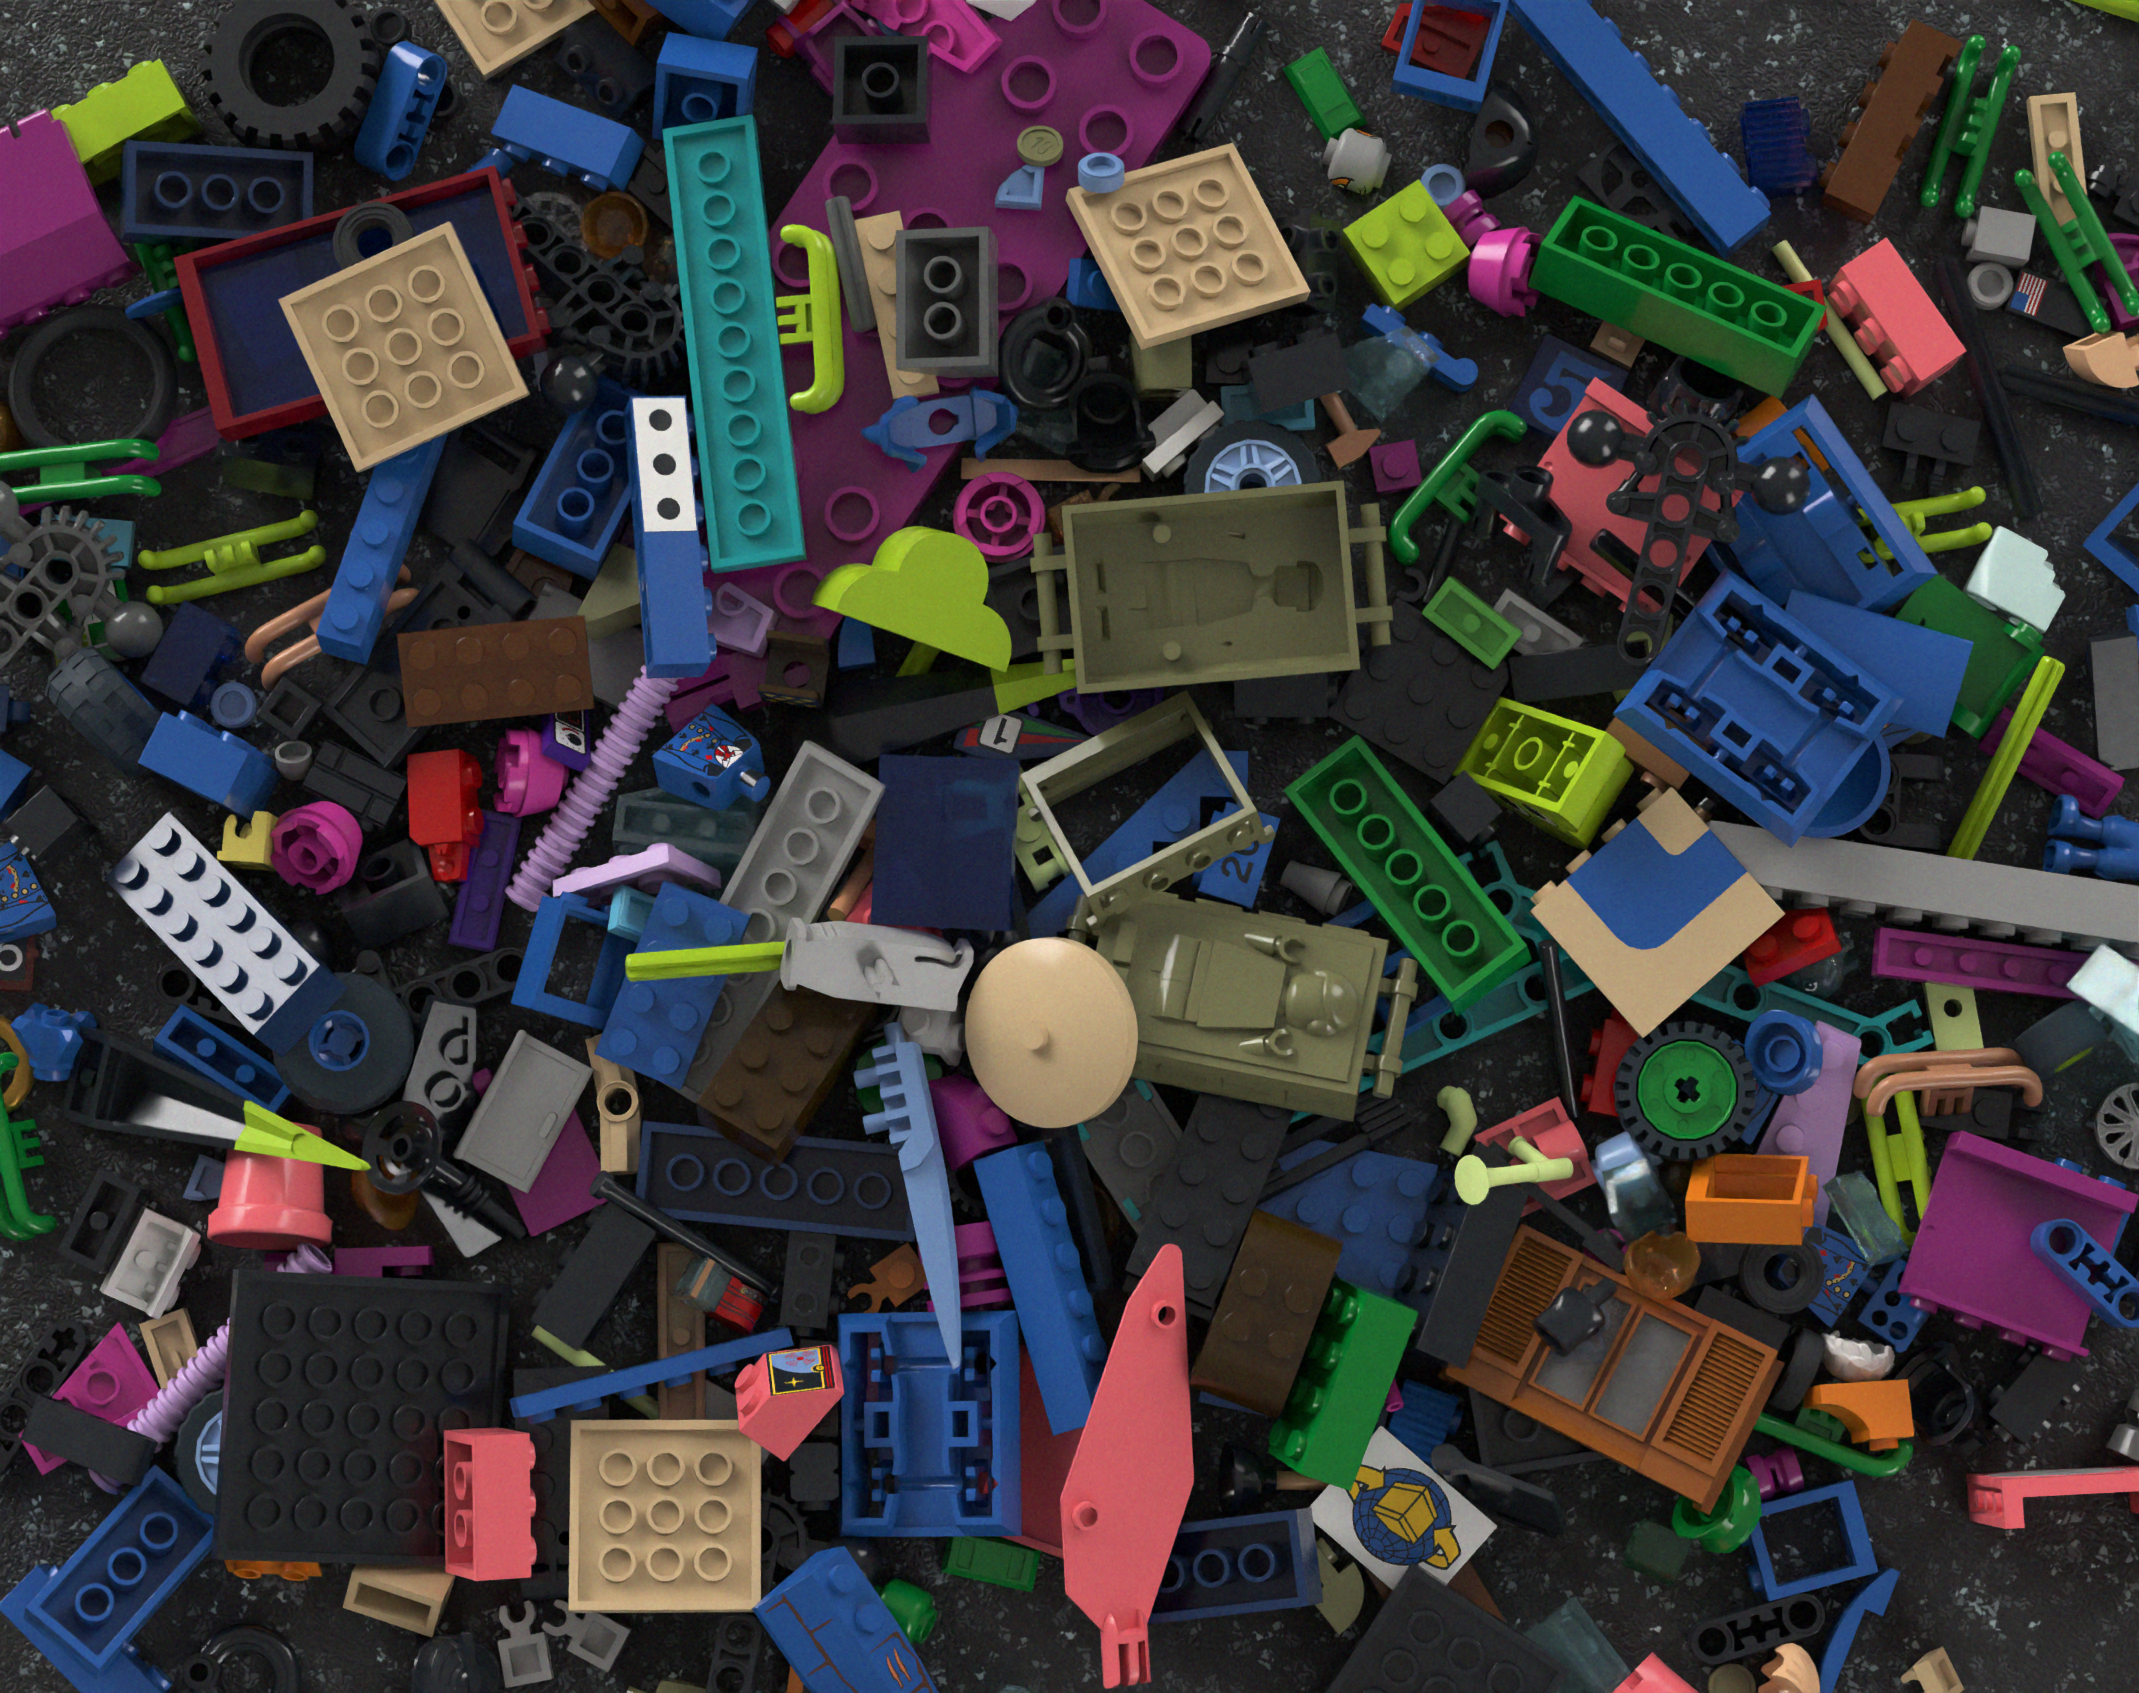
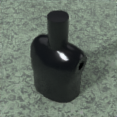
[1532,1277,1618,1358]

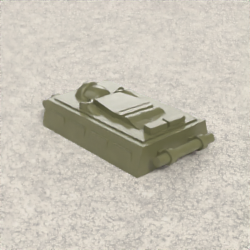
[1030,480,1393,694]
[1065,892,1418,1122]

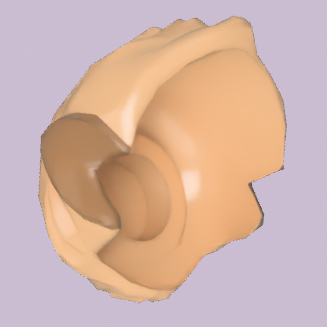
[1758,1642,1820,1693]

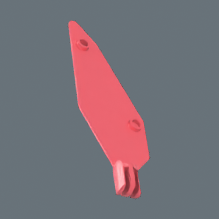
[1060,1244,1194,1689]

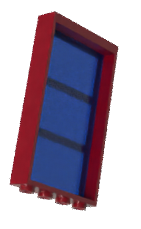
[173,165,552,443]

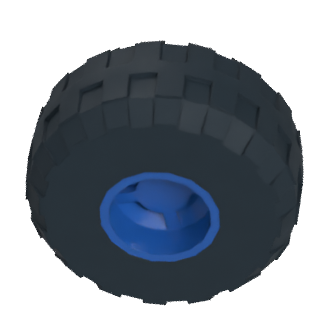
[45,646,162,778]
[272,972,415,1114]

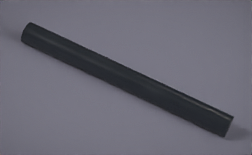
[1538,939,1582,1118]

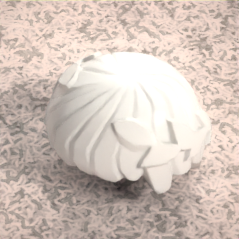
[1821,1330,1895,1383]

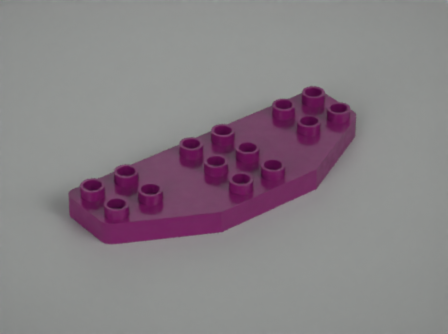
[694,0,1211,647]

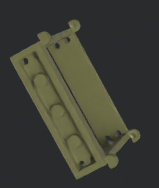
[1020,690,1276,930]

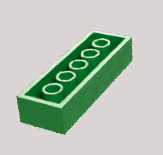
[1528,195,1827,399]
[1283,734,1532,1016]

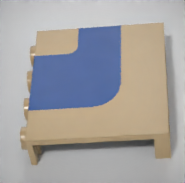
[1528,787,1785,1039]

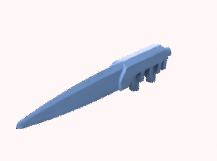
[853,1022,961,1370]

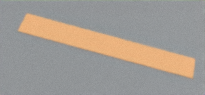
[961,458,1140,482]

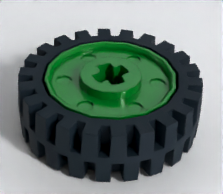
[1613,1021,1756,1162]

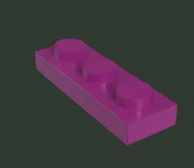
[1978,707,2125,820]

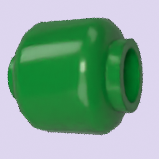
[874,1577,938,1645]

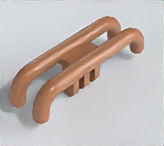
[245,563,420,692]
[1852,1047,2043,1117]

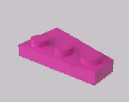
[849,0,1004,74]
[18,1321,160,1476]

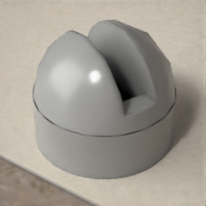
[275,741,313,781]

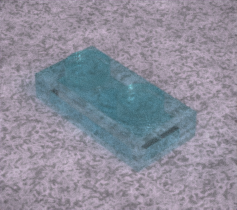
[1822,1171,1909,1266]

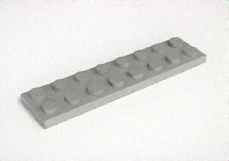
[662,740,888,1103]

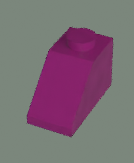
[928,1074,1018,1171]

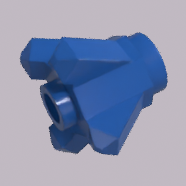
[10,1003,97,1081]

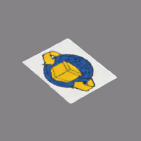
[1309,1426,1497,1590]

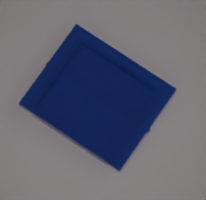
[871,754,1020,931]

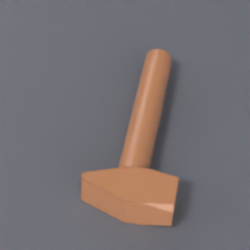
[1289,339,1381,470]
[827,819,908,921]

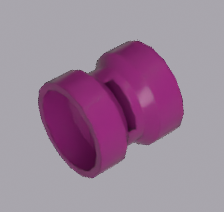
[1442,189,1502,253]
[1744,1444,1804,1502]

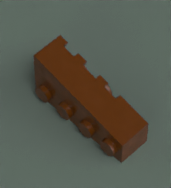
[1817,19,1962,226]

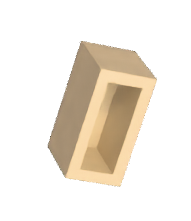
[343,1564,456,1637]

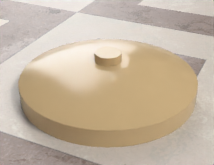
[965,937,1138,1128]

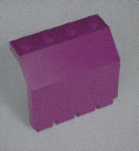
[0,107,144,342]

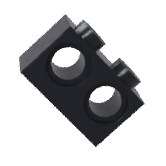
[1424,770,1502,852]

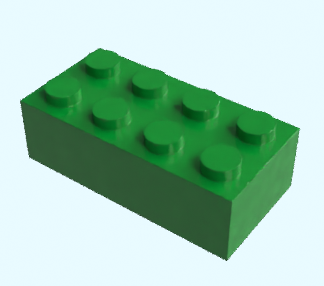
[1268,1276,1419,1491]

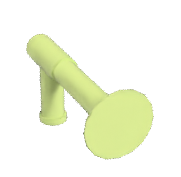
[1454,1136,1574,1205]

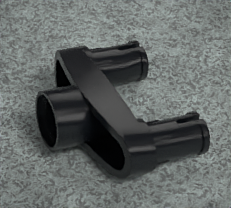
[1469,464,1572,586]

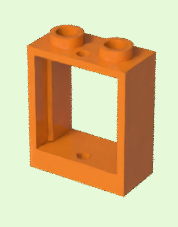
[1685,1154,1819,1245]

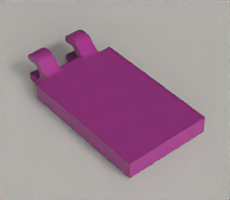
[473,1068,609,1238]

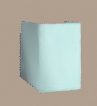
[1962,526,2066,634]

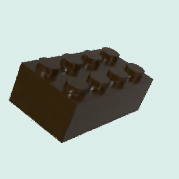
[696,979,878,1168]

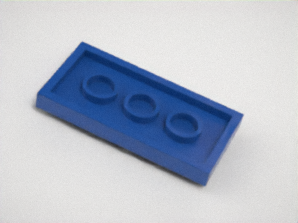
[594,880,752,1090]

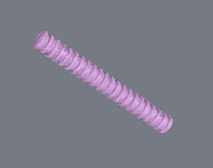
[505,665,684,912]
[88,1242,332,1495]

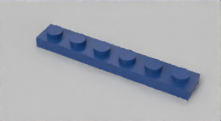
[509,1327,793,1424]

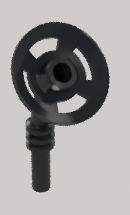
[362,1101,528,1242]

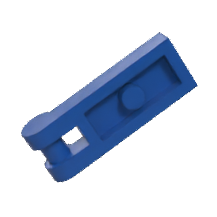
[1359,303,1478,394]

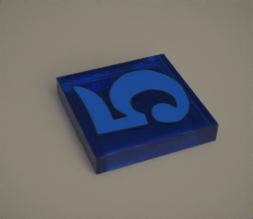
[1509,333,1629,440]

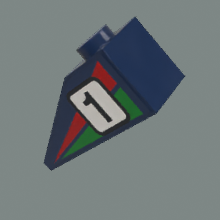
[953,710,1093,771]

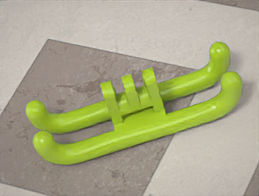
[776,224,845,414]
[1857,486,1992,563]
[138,510,327,605]
[1861,1071,1932,1251]

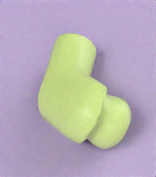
[1437,1086,1477,1157]

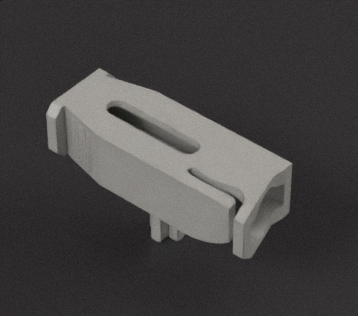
[780,917,974,1012]

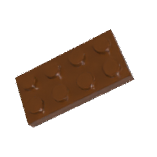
[397,615,595,727]

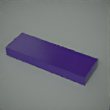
[447,809,524,953]

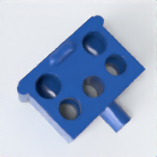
[1854,1257,1930,1355]

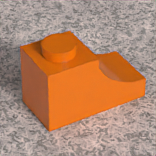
[1803,1379,1914,1451]

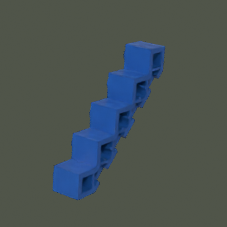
[1026,750,1248,939]

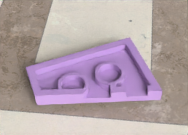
[552,843,721,909]

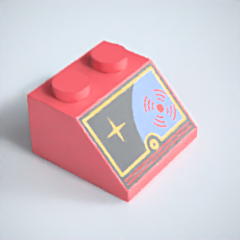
[735,1345,844,1462]

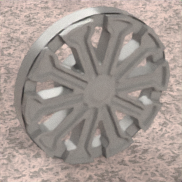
[2094,1083,2139,1170]

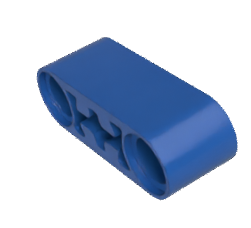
[354,41,447,181]
[2030,1219,2139,1329]

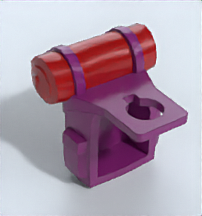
[764,0,886,97]

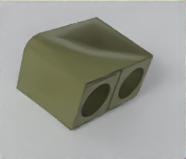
[1128,331,1192,401]

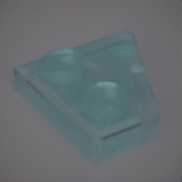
[1342,326,1440,423]

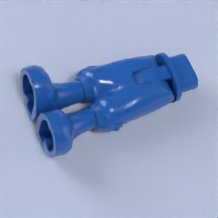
[2043,794,2139,882]

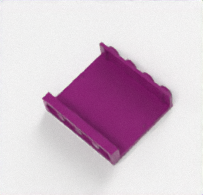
[1897,1131,2139,1363]

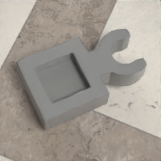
[542,1599,632,1672]
[498,1600,554,1688]

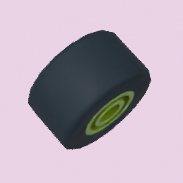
[2014,1000,2107,1081]

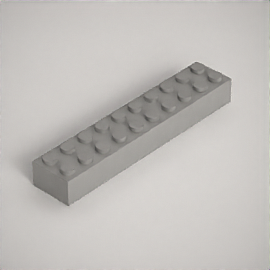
[1706,820,2139,961]

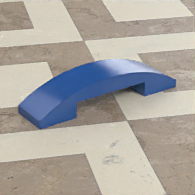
[1815,1566,1900,1693]

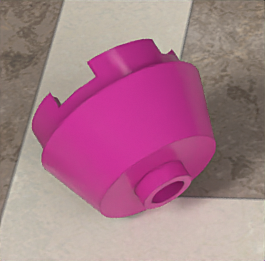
[1467,227,1545,317]
[953,472,1045,563]
[493,726,569,818]
[270,801,363,895]

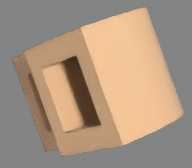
[2063,331,2139,388]

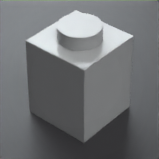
[1961,206,2036,270]

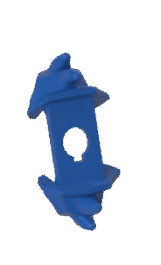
[860,385,1019,474]

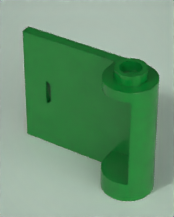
[1894,574,2046,740]

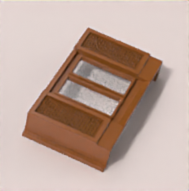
[1438,1223,1785,1516]

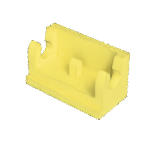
[217,811,279,871]

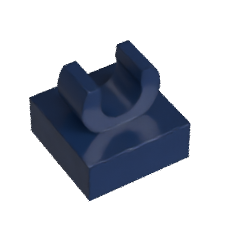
[0,685,31,736]

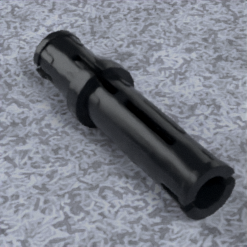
[1176,11,1269,144]

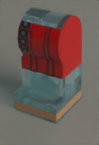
[671,1257,768,1335]

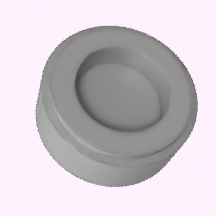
[1966,262,2013,310]

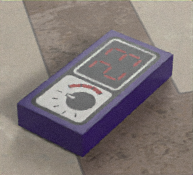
[541,709,591,772]

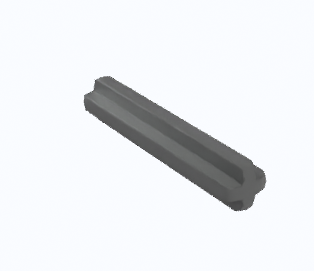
[825,196,877,332]

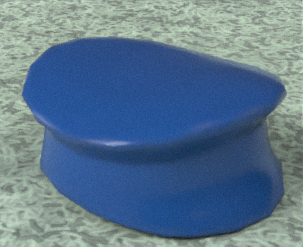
[1744,1010,1823,1096]

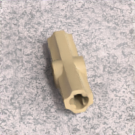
[586,1034,644,1175]

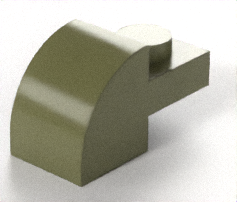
[1315,1537,1364,1635]

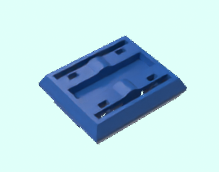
[1701,393,1939,651]
[1612,567,1904,848]
[837,1311,1022,1537]

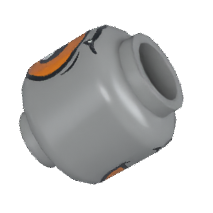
[1321,128,1392,195]

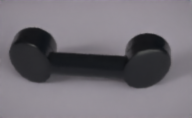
[370,8,462,119]

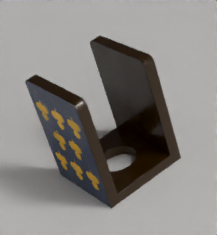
[757,630,831,710]

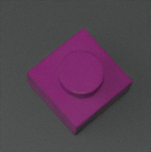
[1368,440,1422,495]

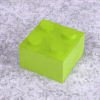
[1340,179,1471,312]

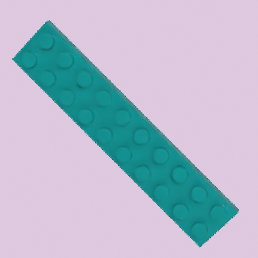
[662,114,807,574]

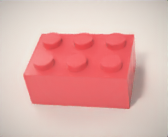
[1827,237,1967,399]
[444,1427,537,1581]

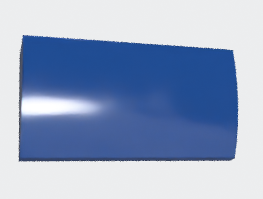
[1773,589,1973,738]

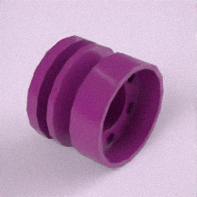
[916,1221,1013,1312]

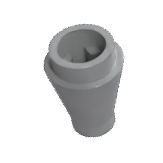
[1280,860,1353,916]

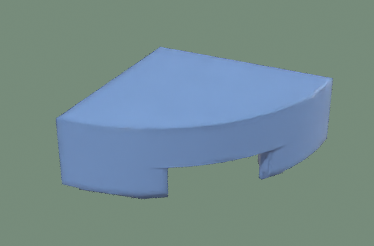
[995,164,1045,211]
[183,1154,225,1201]

